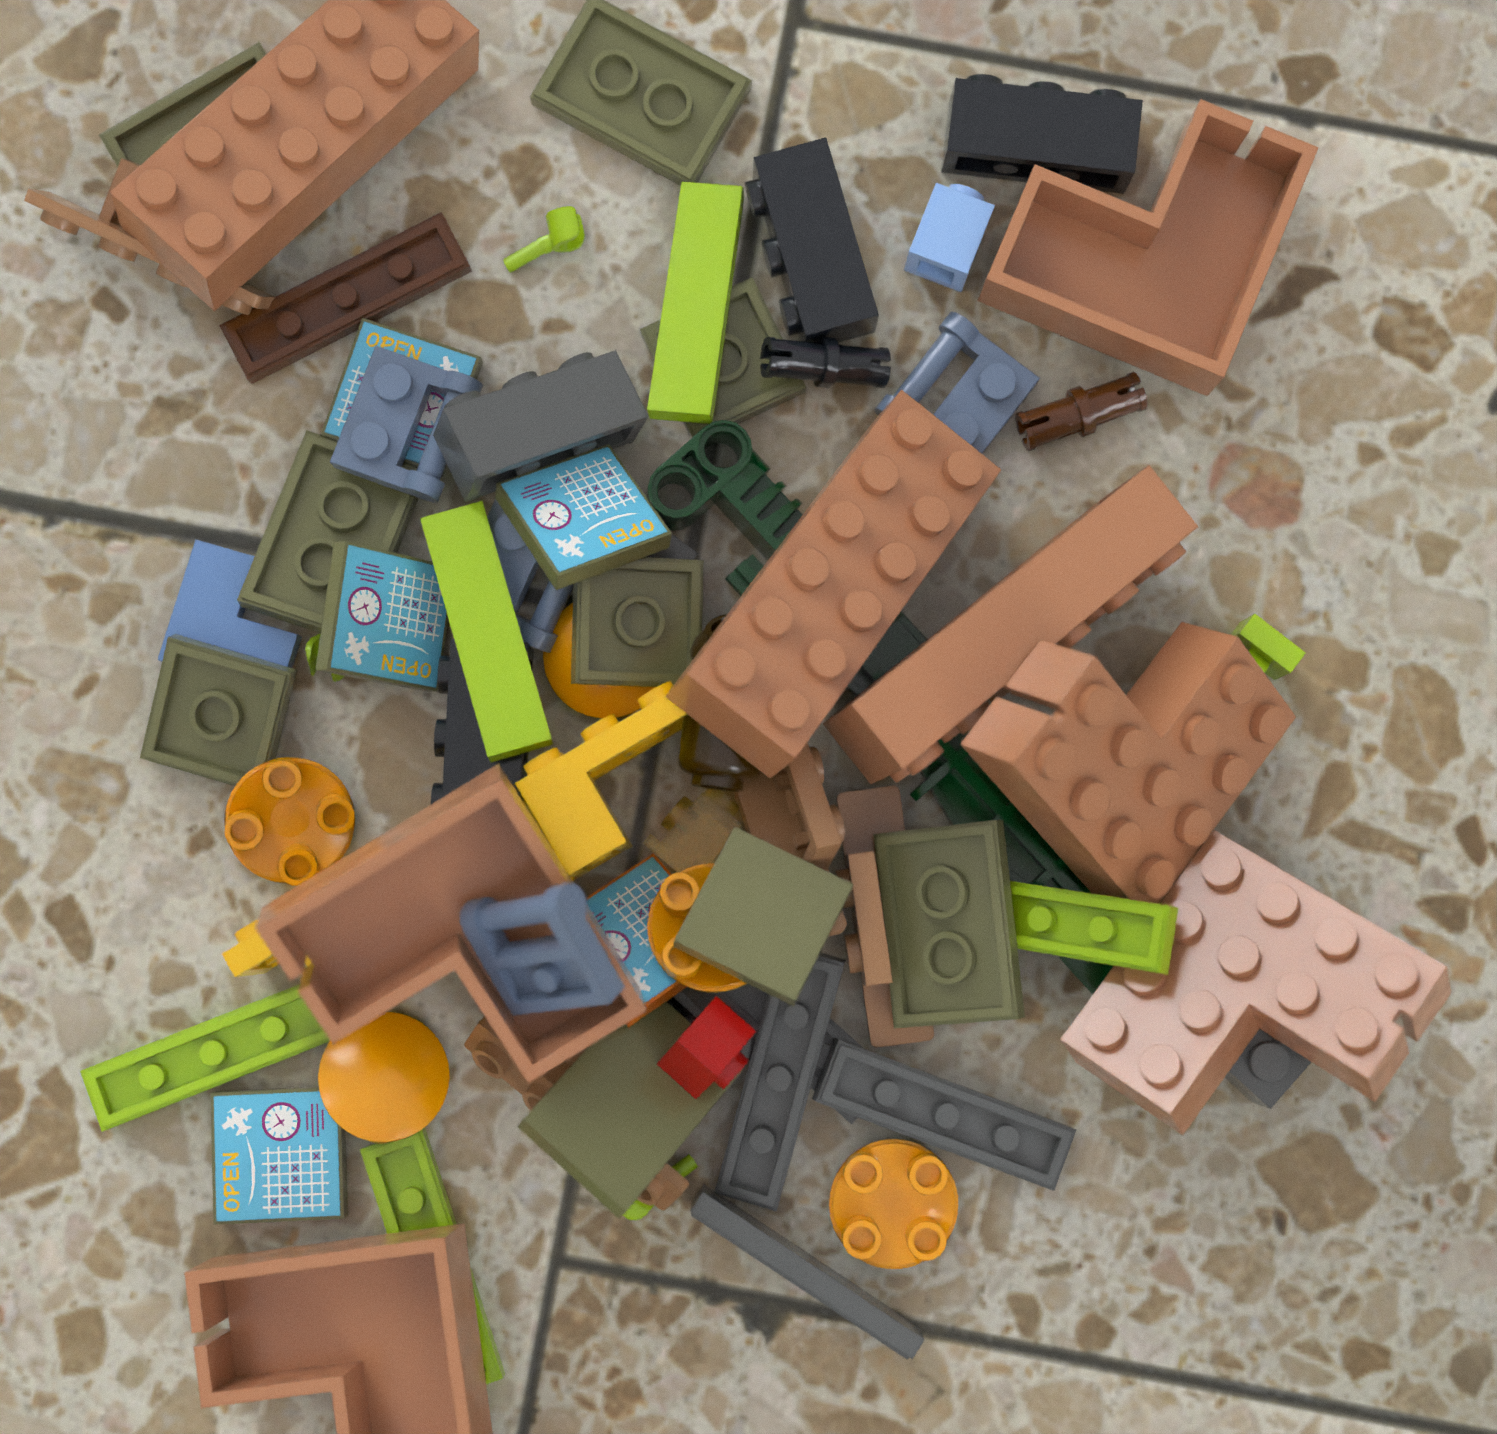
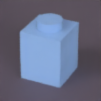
[904,183,995,292]

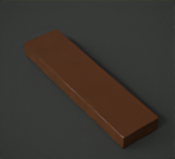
[219,212,472,384]

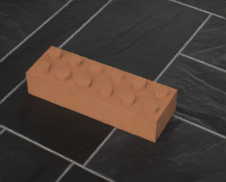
[110,0,479,311]
[665,389,1001,779]
[823,465,1198,784]

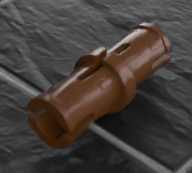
[1015,371,1147,452]

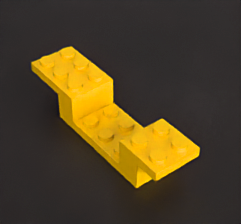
[222,681,688,977]

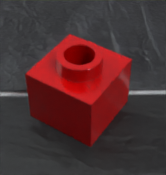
[657,996,756,1099]

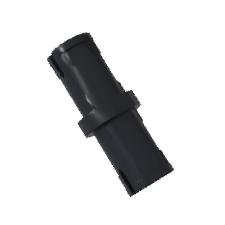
[760,337,891,388]

